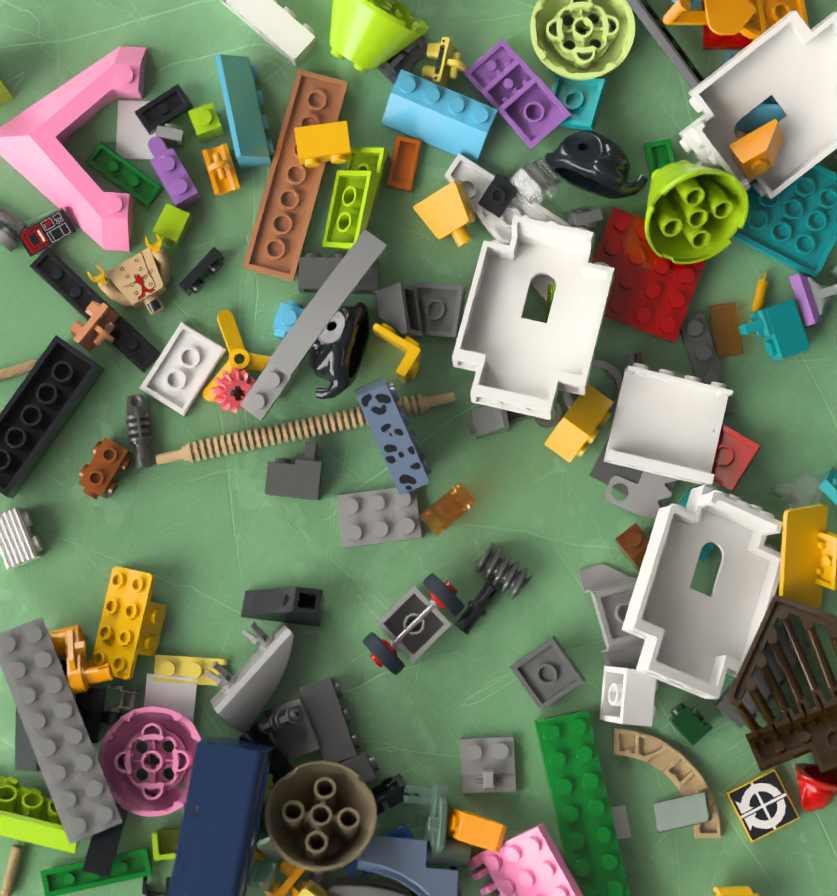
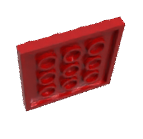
[592,207,706,344]

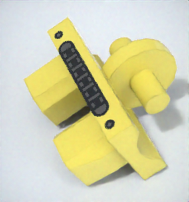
[421,37,467,88]

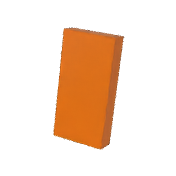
[386,135,422,193]

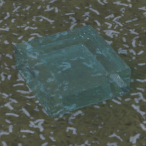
[247,859,281,893]

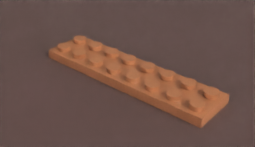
[243,69,349,282]

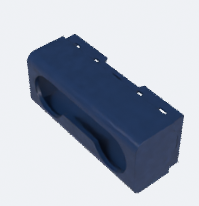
[168,737,274,896]

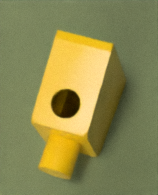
[413,180,476,248]

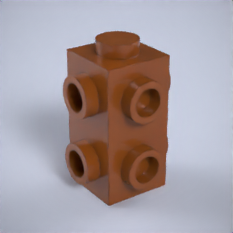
[78,437,132,500]

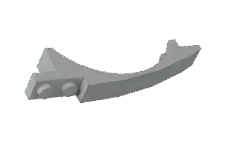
[240,230,388,420]

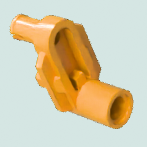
[48,624,113,694]

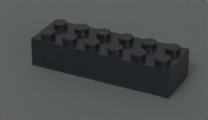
[0,335,105,499]

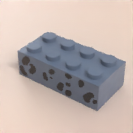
[356,376,432,495]

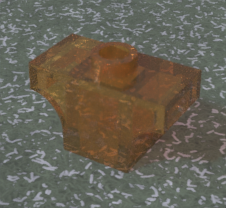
[419,482,477,537]

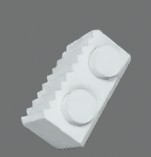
[0,507,43,570]

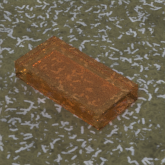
[708,302,743,358]

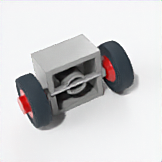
[363,573,465,675]

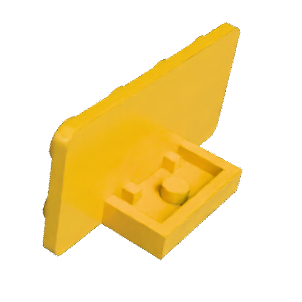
[779,504,837,608]
[92,566,167,680]

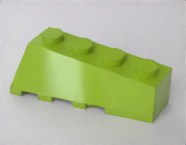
[0,775,80,854]

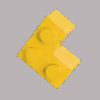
[544,384,614,463]

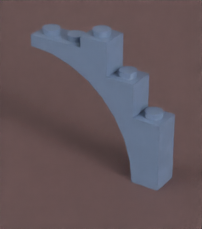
[357,835,462,896]

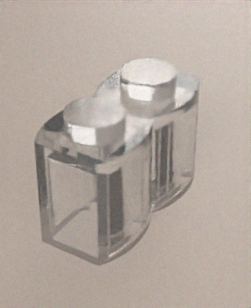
[509,158,562,205]

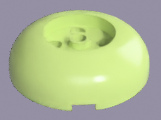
[530,0,635,81]

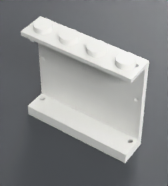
[603,363,733,485]

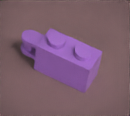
[148,137,202,210]

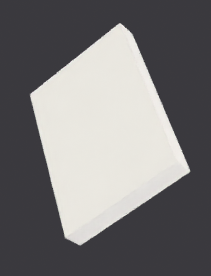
[139,322,227,417]

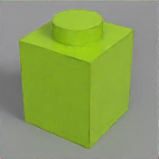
[188,102,225,143]
[153,203,193,247]

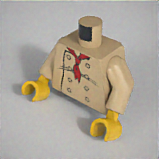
[87,232,171,316]

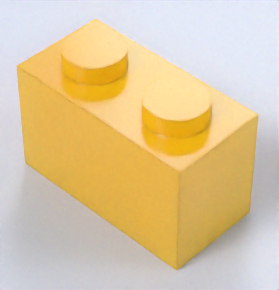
[294,121,352,168]

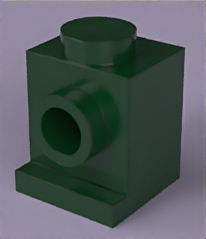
[668,702,713,745]

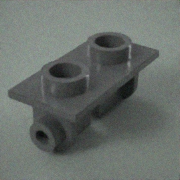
[378,36,428,85]

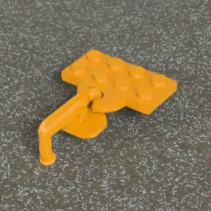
[663,0,809,40]

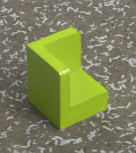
[152,827,181,861]

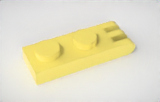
[153,655,228,686]

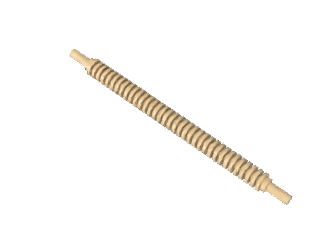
[155,392,455,465]

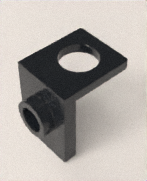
[478,173,522,218]

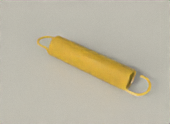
[749,271,769,336]

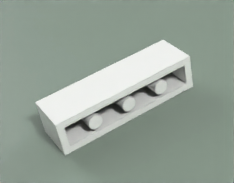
[220,0,317,67]

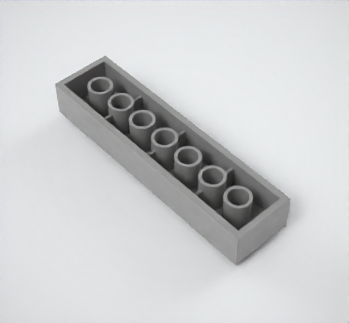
[0,617,122,844]

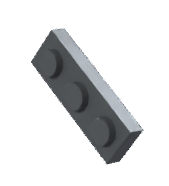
[564,206,603,229]

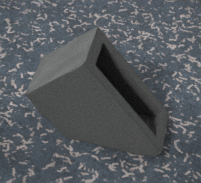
[376,282,423,338]
[467,406,510,439]

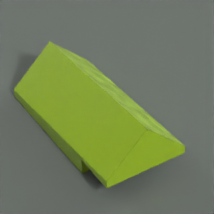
[322,147,389,252]

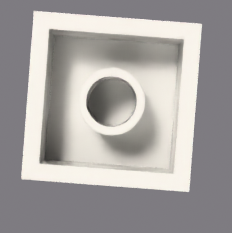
[599,666,658,727]

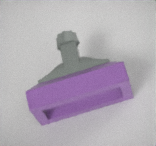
[789,273,837,327]

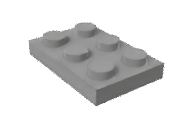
[336,487,422,548]

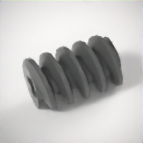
[475,542,534,599]

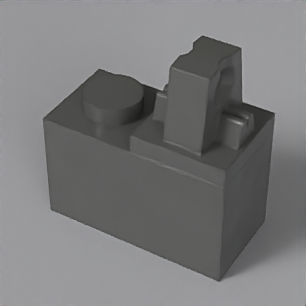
[265,441,323,501]

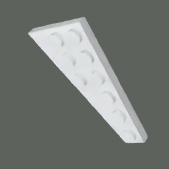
[445,154,574,305]

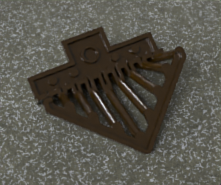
[728,595,837,776]

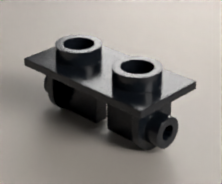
[370,773,411,815]

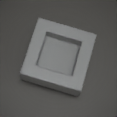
[155,124,185,147]

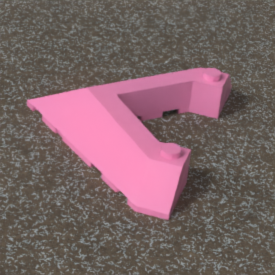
[0,46,147,252]

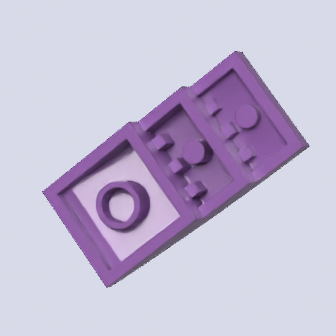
[463,38,571,149]

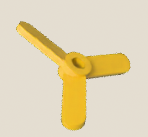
[203,310,270,402]

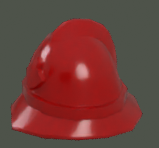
[795,763,837,812]

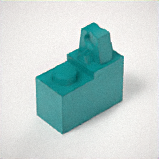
[738,299,811,361]

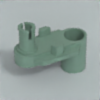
[403,782,471,867]

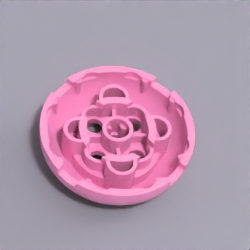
[98,706,203,817]

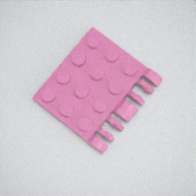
[467,823,583,896]

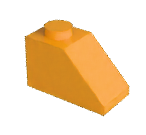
[728,119,784,181]
[446,807,507,853]

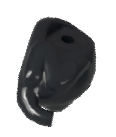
[545,130,648,199]
[308,302,369,399]

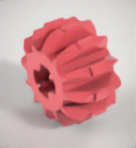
[211,367,256,413]

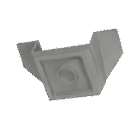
[578,564,645,668]

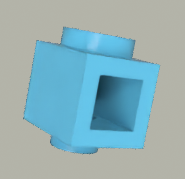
[273,301,305,340]

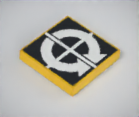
[726,769,799,842]

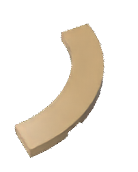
[613,728,722,838]

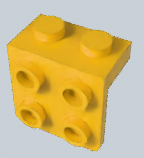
[372,323,422,384]

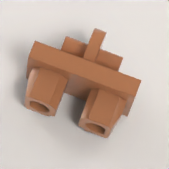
[69,301,119,352]

